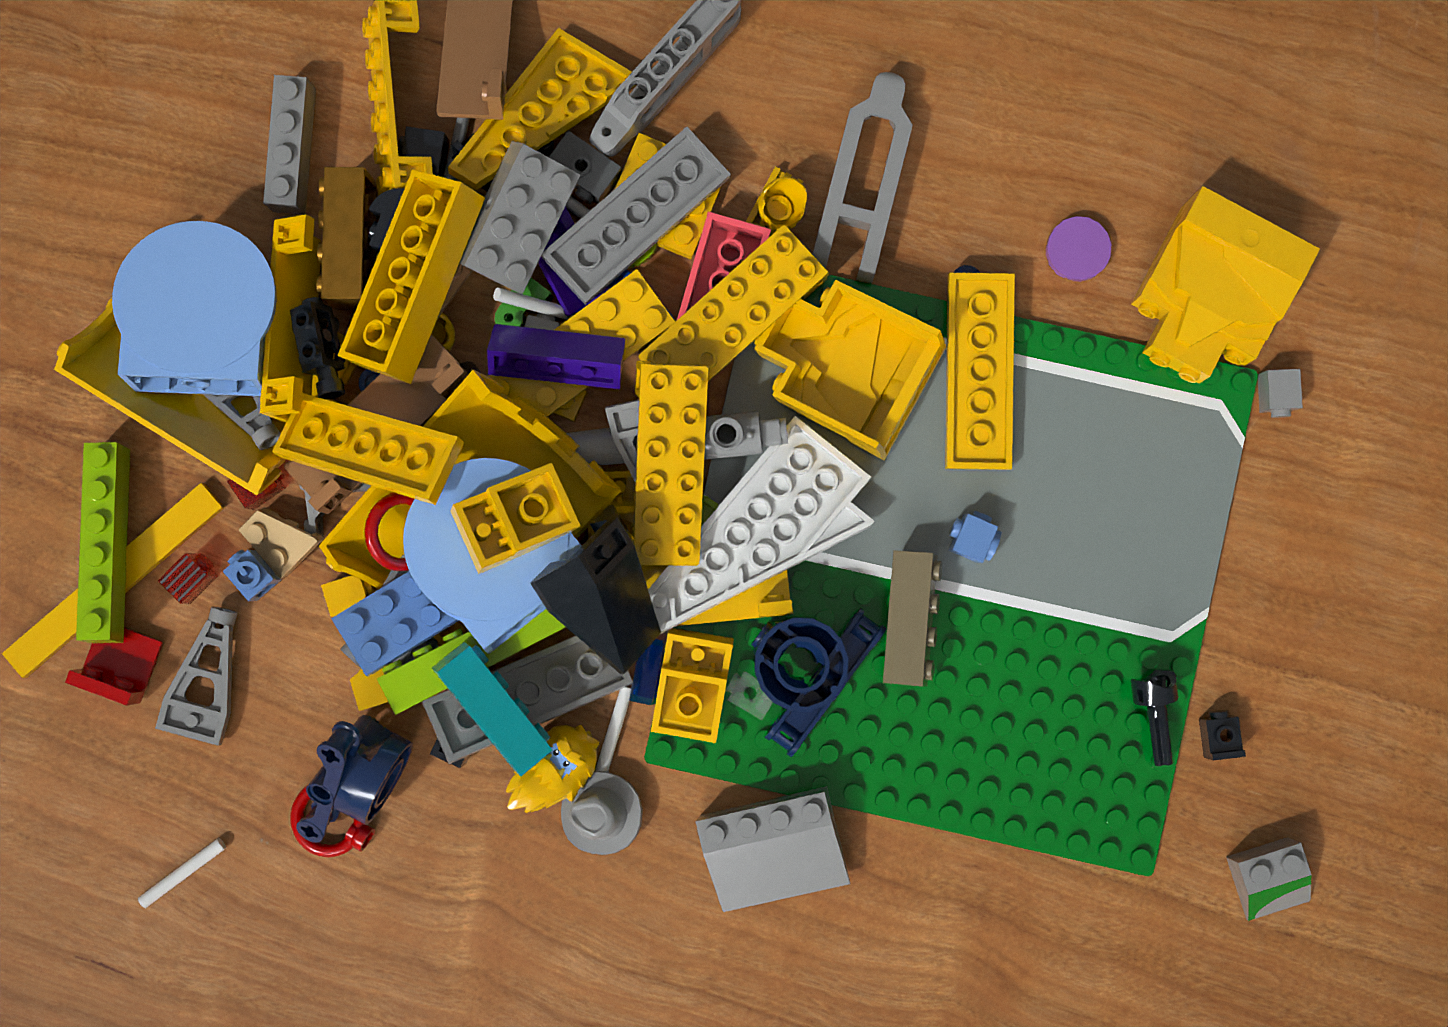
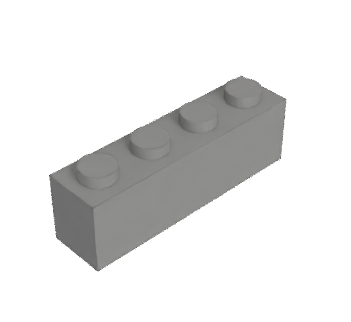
[263,75,316,214]

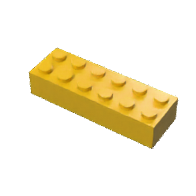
[338,169,485,384]

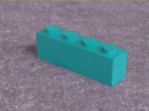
[432,642,552,776]

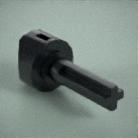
[1131,669,1179,766]

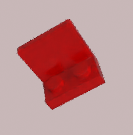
[65,627,163,706]

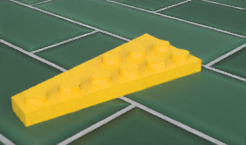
[448,28,635,190]

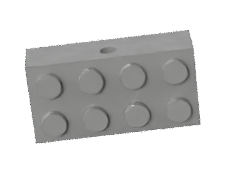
[459,141,580,295]

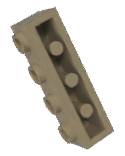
[883,550,942,686]

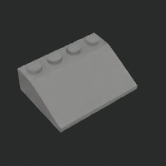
[695,786,851,912]

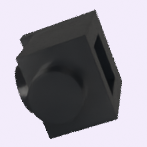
[1199,710,1246,761]

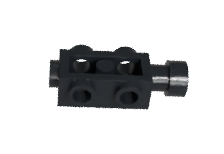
[290,297,346,399]

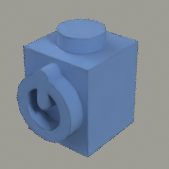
[948,511,1002,563]
[223,549,282,601]

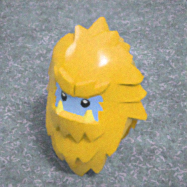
[506,725,599,813]

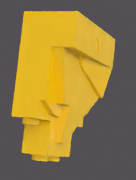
[1131,186,1320,383]
[754,280,946,461]

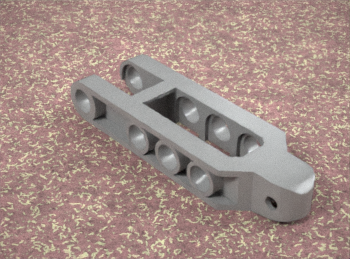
[589,0,741,157]
[812,72,913,284]

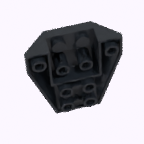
[530,504,661,674]

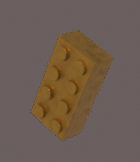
[316,167,377,310]

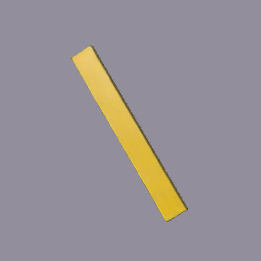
[2,483,225,678]

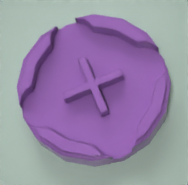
[1046,216,1112,282]

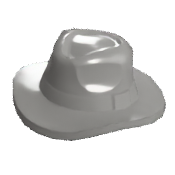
[561,772,643,855]

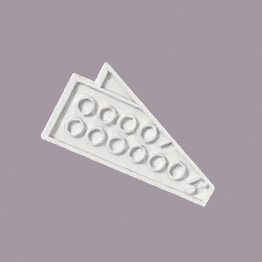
[648,416,875,633]

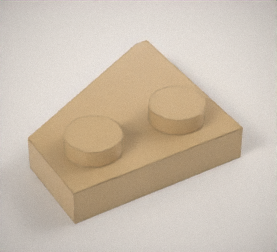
[239,507,324,579]

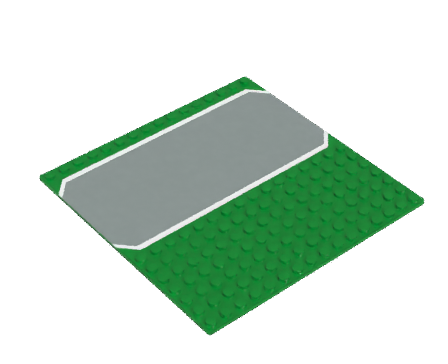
[644,274,1258,876]

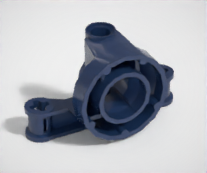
[751,608,887,757]
[296,715,413,843]

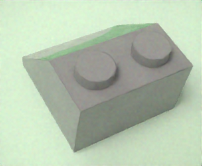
[1226,837,1312,921]

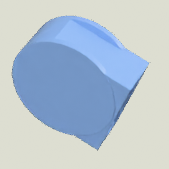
[112,221,277,396]
[403,458,582,654]

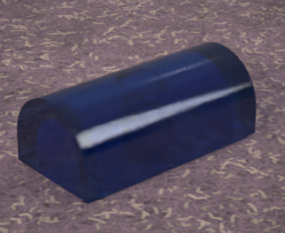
[629,638,667,705]

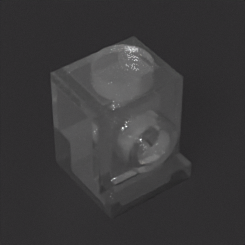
[726,671,773,720]

